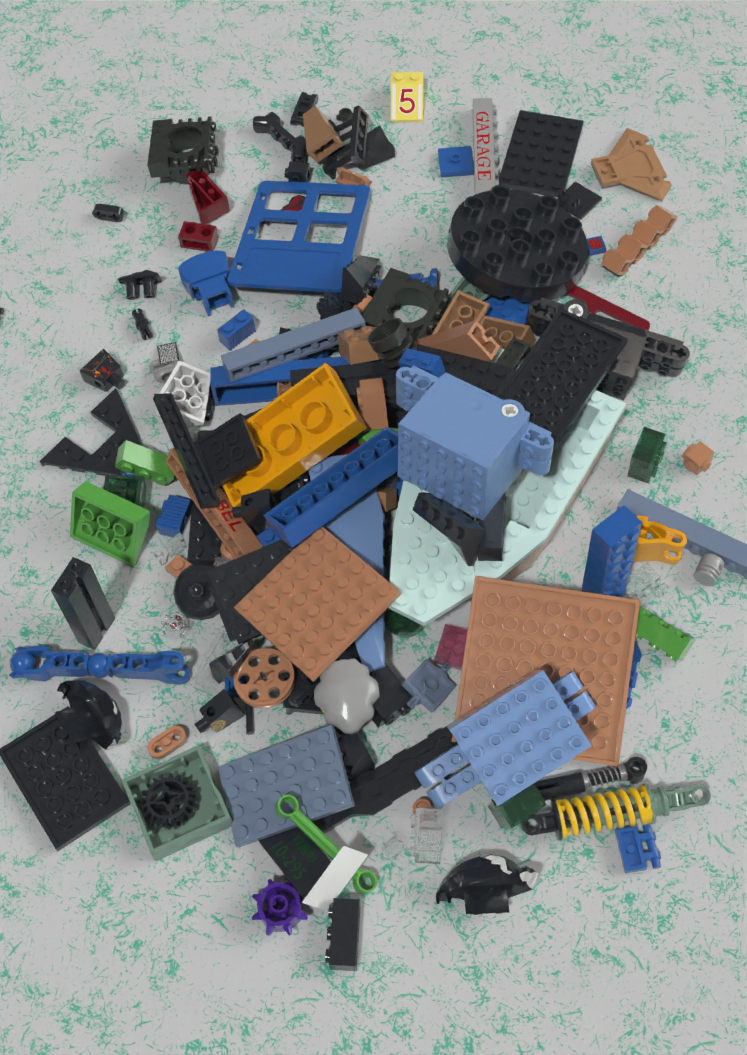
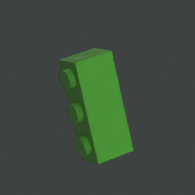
[115,440,174,486]

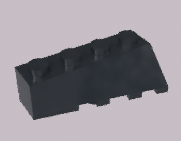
[341,255,382,304]
[413,492,485,566]

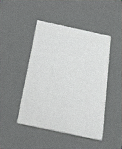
[302,846,368,911]

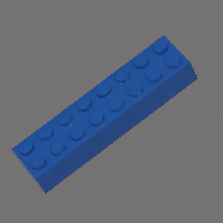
[264,427,398,547]
[581,505,642,598]

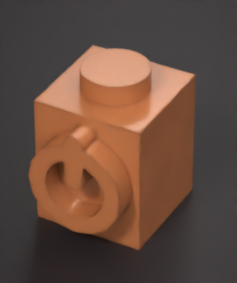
[681,441,715,475]

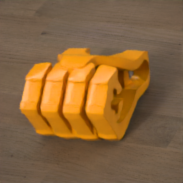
[633,515,687,565]

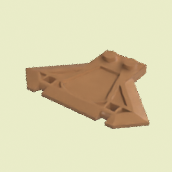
[590,128,672,201]

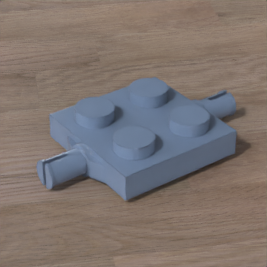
[401,659,456,713]

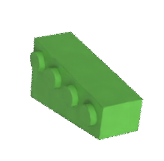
[623,597,695,661]

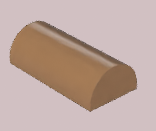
[432,290,490,335]

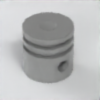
[693,553,724,586]

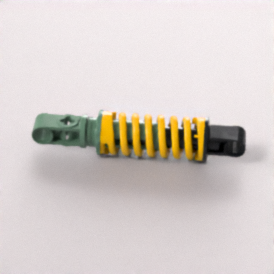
[519,783,711,841]

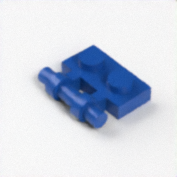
[615,824,661,874]

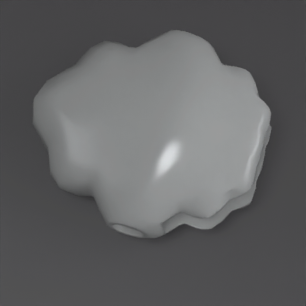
[314,658,380,734]

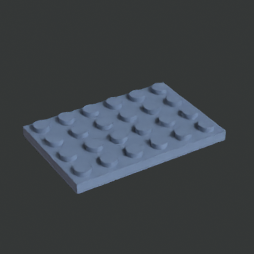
[218,725,355,848]

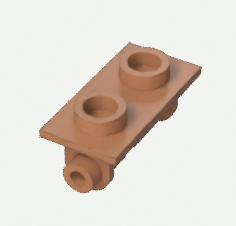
[335,167,372,186]

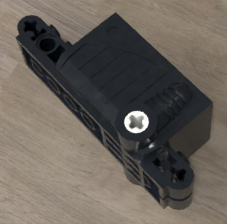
[524,297,690,401]

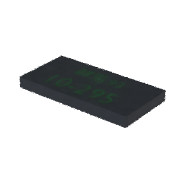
[259,827,331,899]

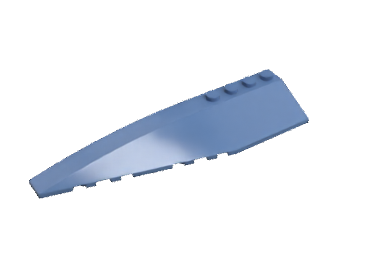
[308,454,385,673]

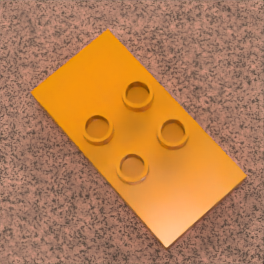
[223,363,367,507]

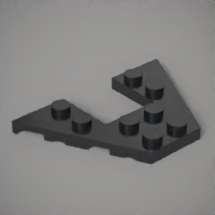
[39,388,142,478]

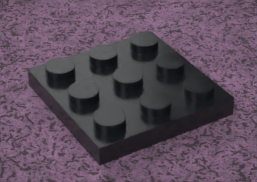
[194,413,262,490]

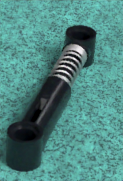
[512,757,647,808]

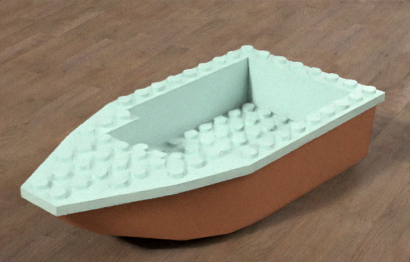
[388,348,626,626]

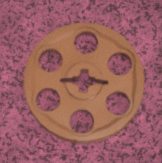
[233,648,295,709]

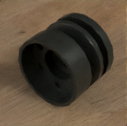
[368,318,417,368]

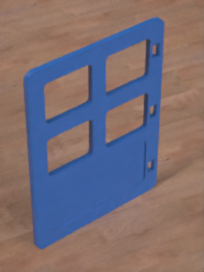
[227,181,371,293]

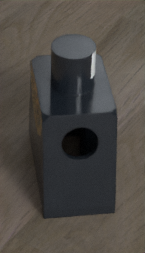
[194,689,245,733]

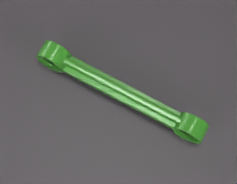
[275,795,377,894]

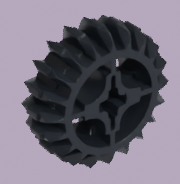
[140,773,198,831]

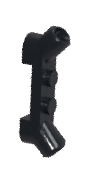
[253,112,308,163]

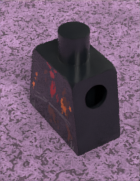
[79,349,125,392]

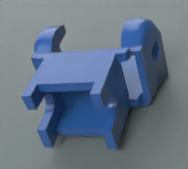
[178,250,234,317]

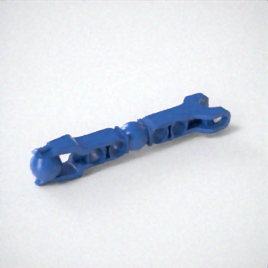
[9,646,191,684]

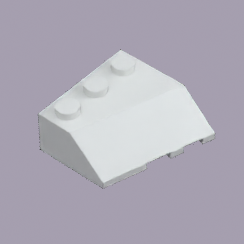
[154,361,211,427]

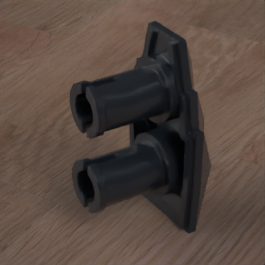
[118,270,162,300]

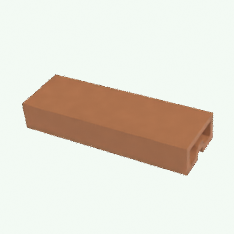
[415,320,500,361]

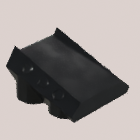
[209,639,254,684]

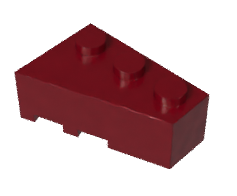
[186,168,230,224]

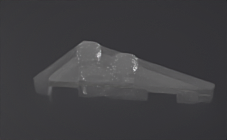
[189,625,227,696]

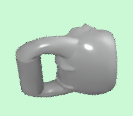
[149,359,176,383]

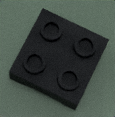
[363,126,395,168]

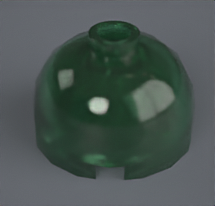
[385,609,423,638]

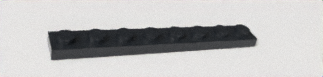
[153,393,221,509]

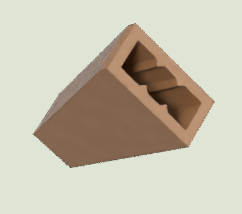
[303,106,343,163]

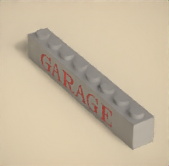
[472,98,499,194]

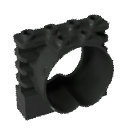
[147,116,219,183]
[362,267,450,341]

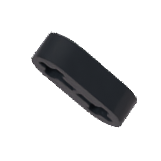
[92,204,125,222]

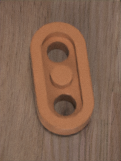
[147,726,187,759]

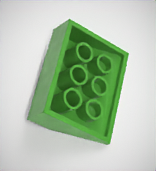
[70,481,150,567]

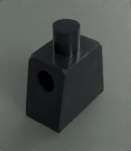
[232,488,278,526]

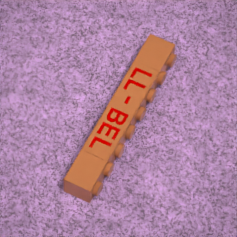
[165,448,263,559]

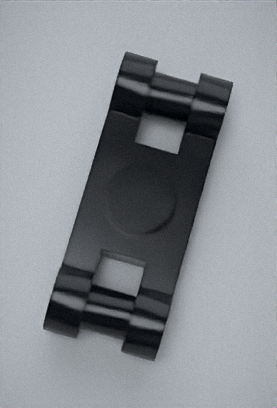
[290,92,318,127]

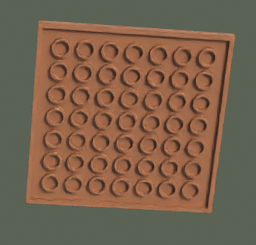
[451,576,640,766]

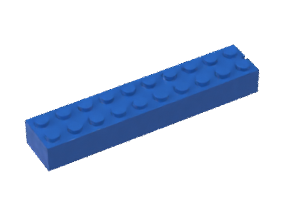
[210,357,382,406]

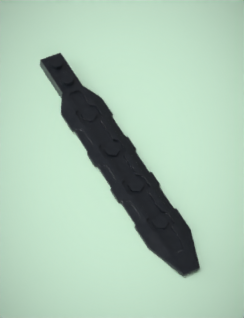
[312,726,457,834]

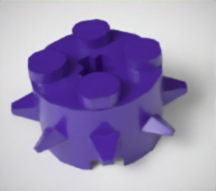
[251,879,308,936]

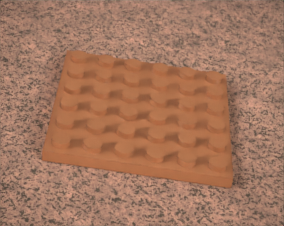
[234,526,401,682]

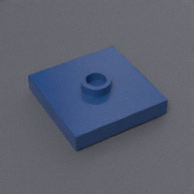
[438,146,474,177]

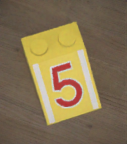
[391,72,424,122]

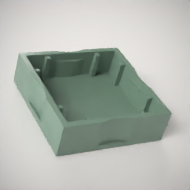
[121,745,233,861]

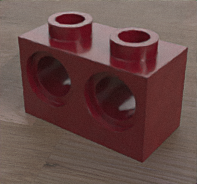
[178,221,219,252]

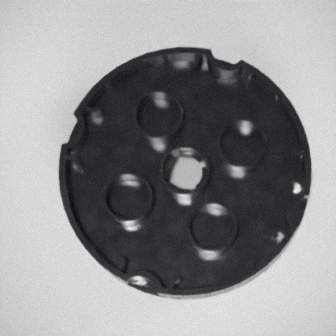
[447,185,588,303]

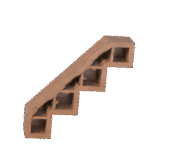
[601,205,678,275]

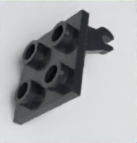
[557,181,602,220]

